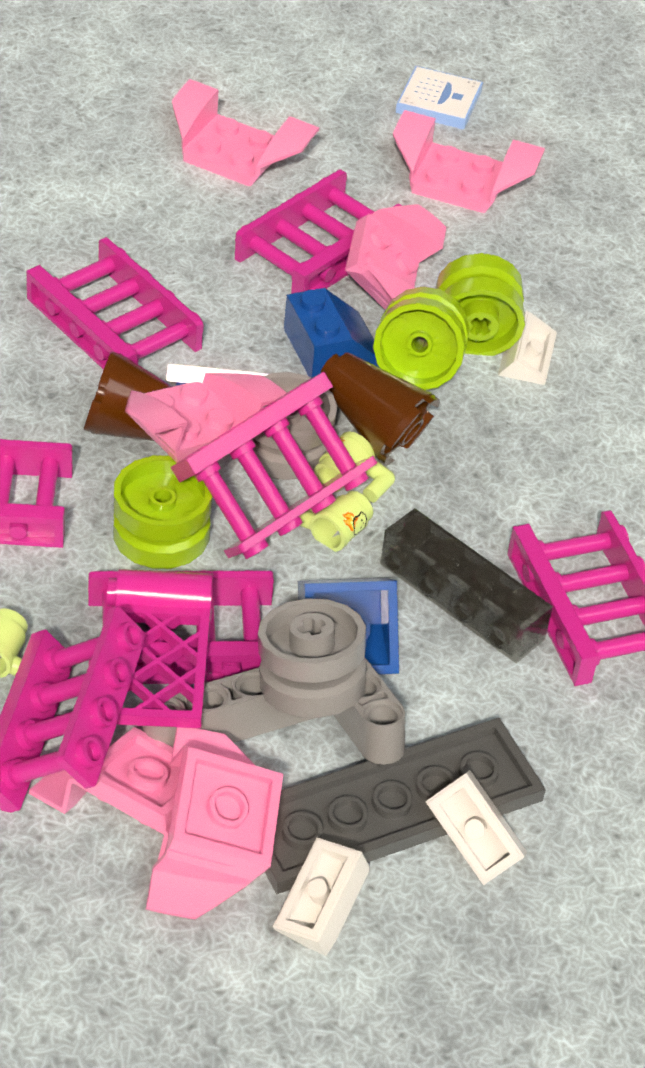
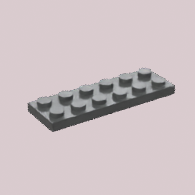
[265,718,546,895]

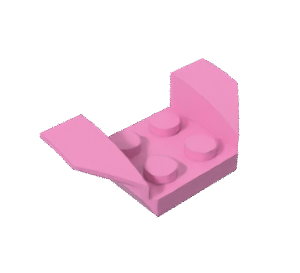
[172,79,319,186]
[393,110,545,213]
[345,204,447,309]
[125,373,287,463]
[29,727,180,860]
[145,727,283,920]

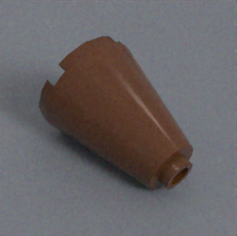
[84,351,173,441]
[320,352,440,466]

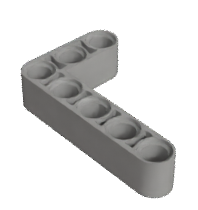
[142,657,405,765]

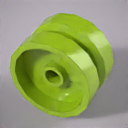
[435,253,525,356]
[373,286,470,390]
[113,455,212,569]

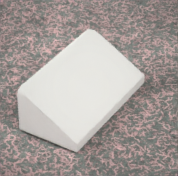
[498,310,557,385]
[425,770,527,885]
[273,838,370,956]

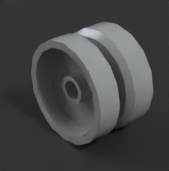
[252,372,337,480]
[258,598,366,718]

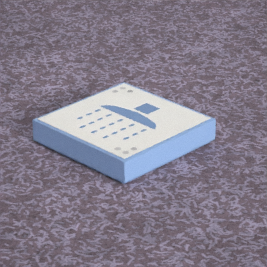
[396,66,483,130]

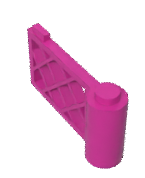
[107,569,213,728]

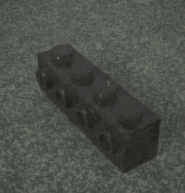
[380,508,553,664]

